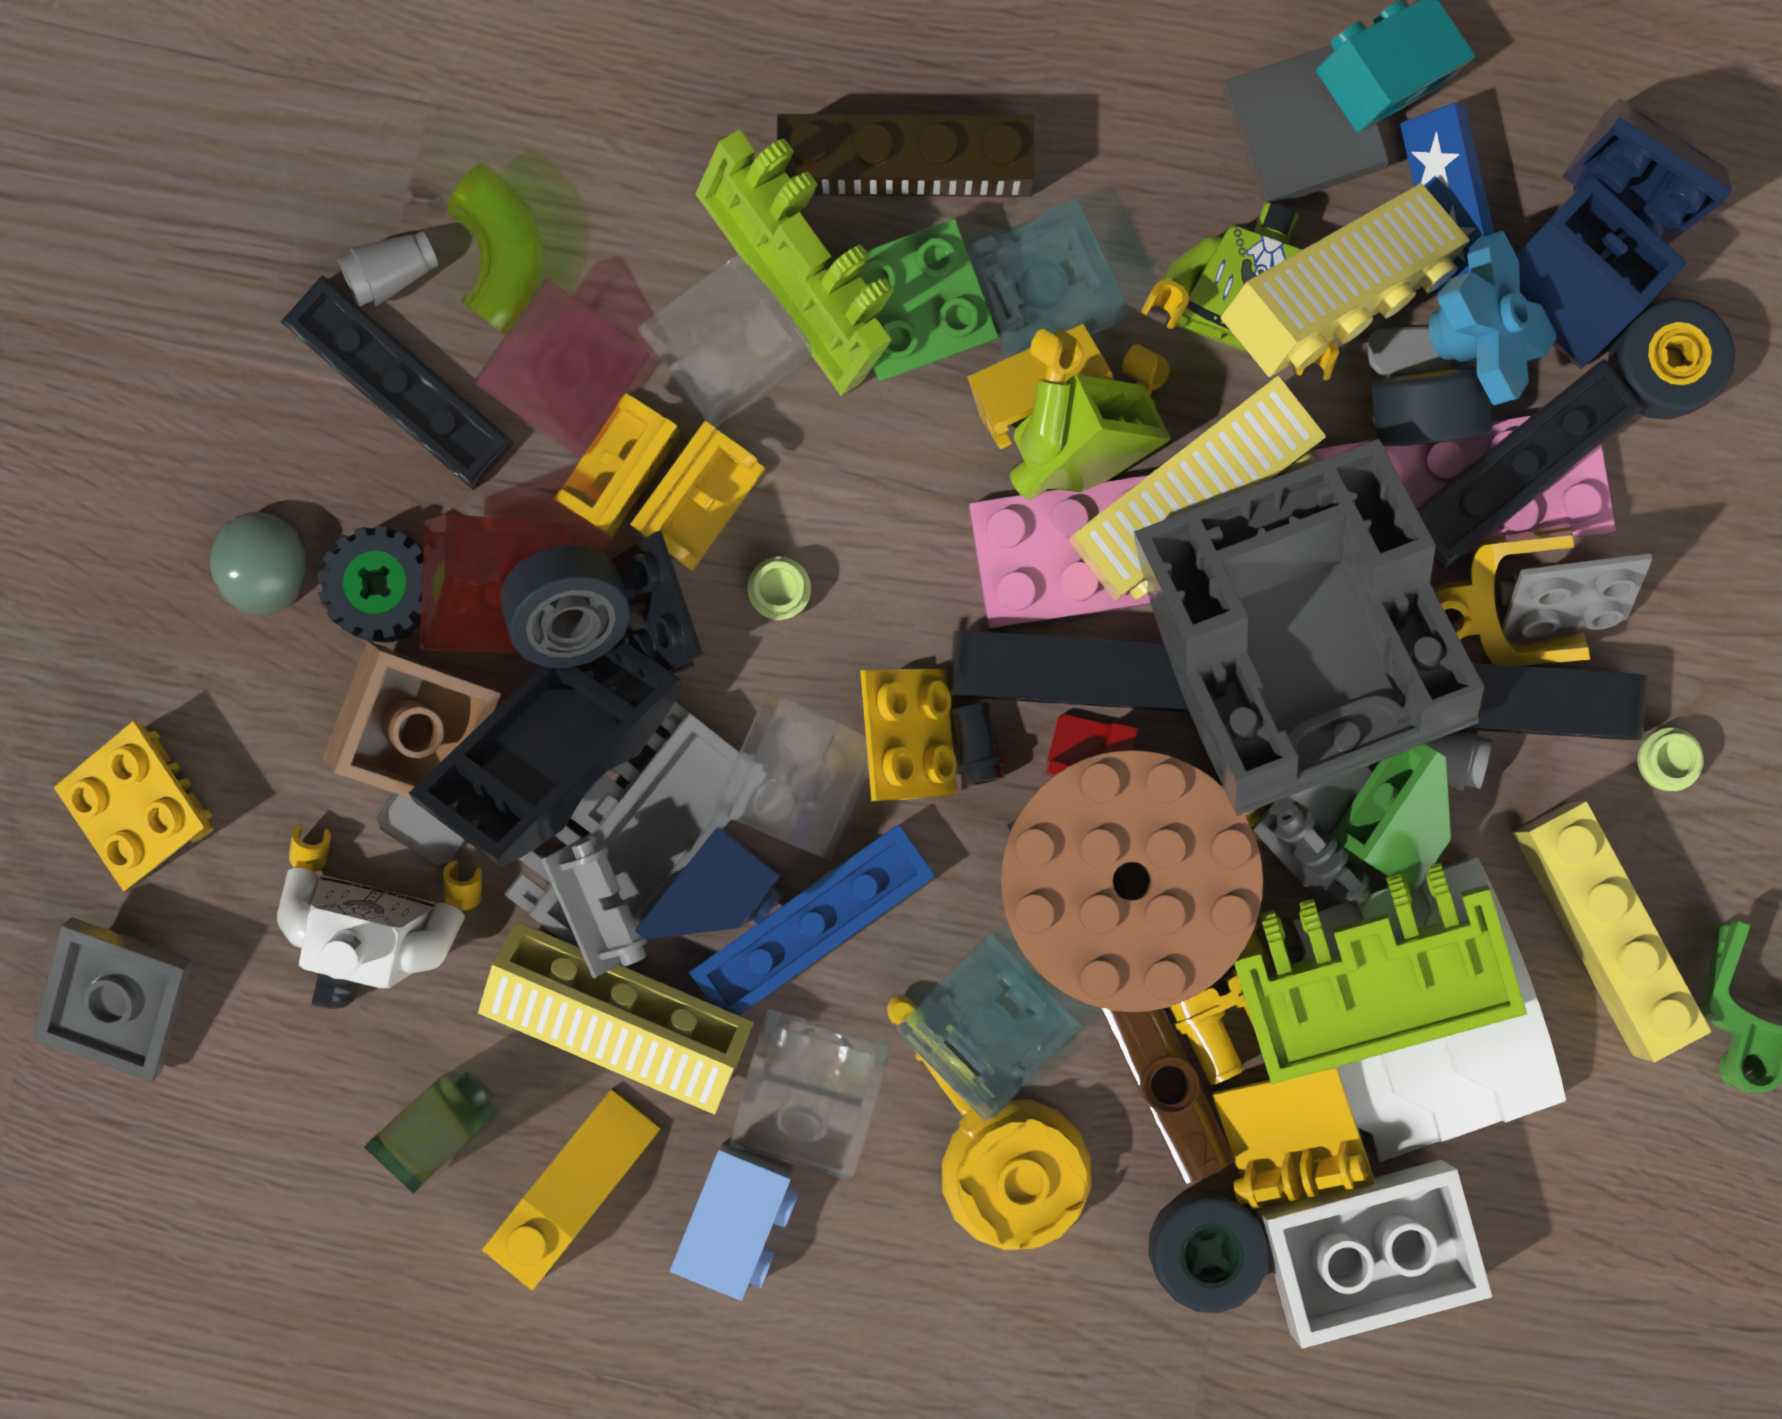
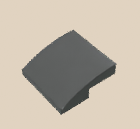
[1224,45,1388,205]

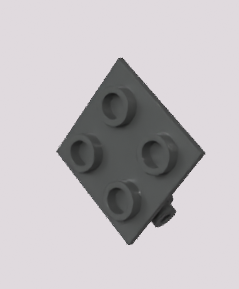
[1251,766,1372,909]

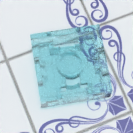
[965,197,1129,359]
[894,933,1082,1121]

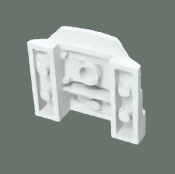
[1292,857,1566,1162]

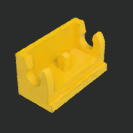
[967,324,1114,450]
[553,393,682,539]
[630,420,765,571]

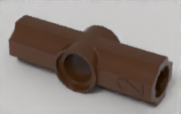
[1101,1008,1236,1184]

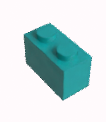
[1315,0,1476,133]

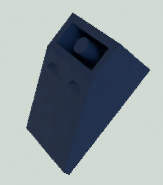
[1562,98,1732,244]

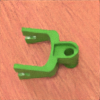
[1701,921,1782,1093]

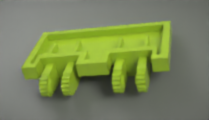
[695,129,894,396]
[1234,863,1527,1085]

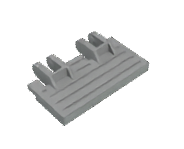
[505,701,766,947]

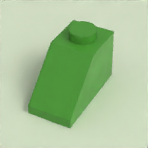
[1332,744,1451,893]

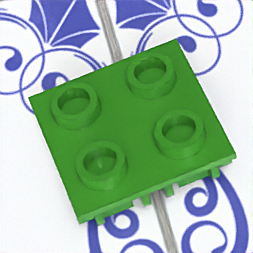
[860,219,999,383]

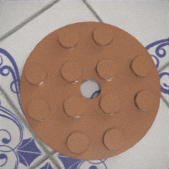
[1000,750,1263,1012]

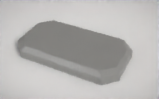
[1367,326,1453,376]
[377,793,464,865]

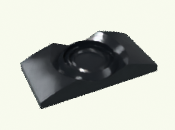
[409,639,683,867]

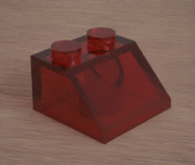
[420,514,572,655]

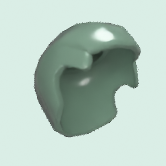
[209,512,309,616]

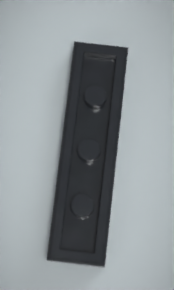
[281,275,514,490]
[1416,359,1644,570]

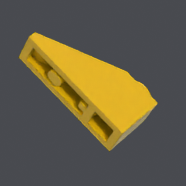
[482,1088,662,1291]

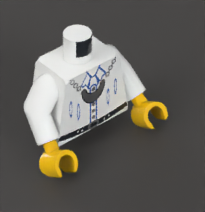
[277,824,482,988]

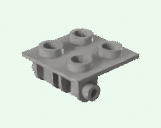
[1497,553,1653,638]

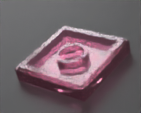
[472,279,651,458]

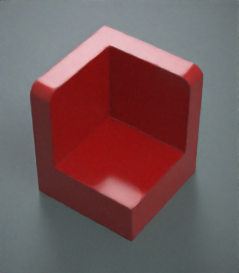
[1044,714,1138,777]

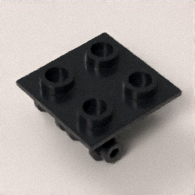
[611,531,703,674]

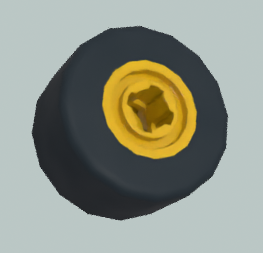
[1608,298,1736,420]
[1371,367,1492,446]

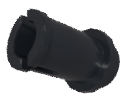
[950,702,1008,786]

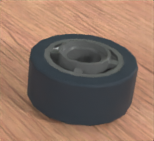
[500,544,631,668]

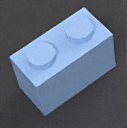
[670,1143,799,1301]

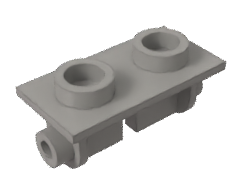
[541,833,648,978]

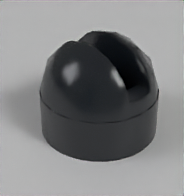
[311,973,361,1009]

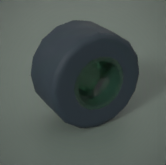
[1148,1189,1269,1313]

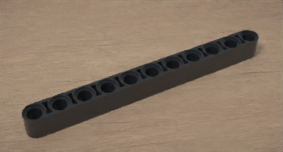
[950,631,1647,740]

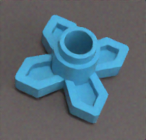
[1429,231,1556,405]

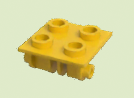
[860,669,957,801]
[54,720,214,892]
[1212,1067,1375,1209]

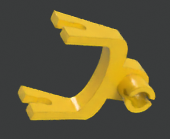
[1433,523,1590,666]

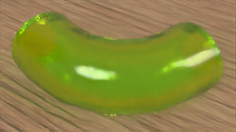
[447,163,543,340]

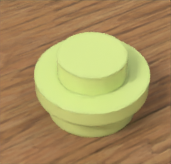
[748,557,811,620]
[1637,728,1704,791]

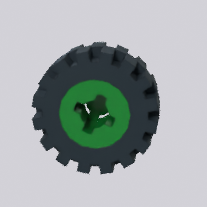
[317,526,440,643]

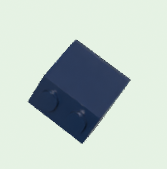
[635,827,785,939]

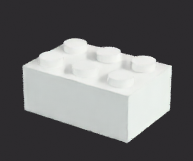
[1256,1160,1492,1349]

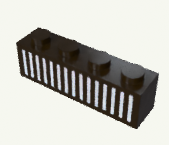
[777,114,1034,197]

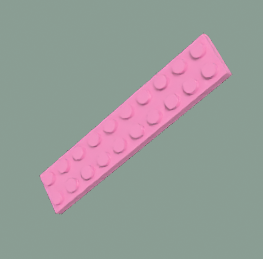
[969,416,1616,630]

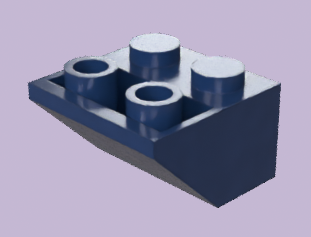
[1516,175,1687,369]

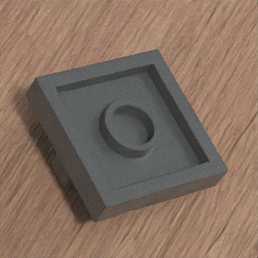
[32,917,193,1082]

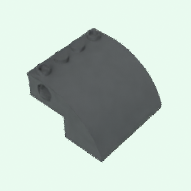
[1134,439,1484,816]

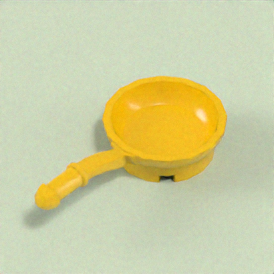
[887,995,1092,1250]

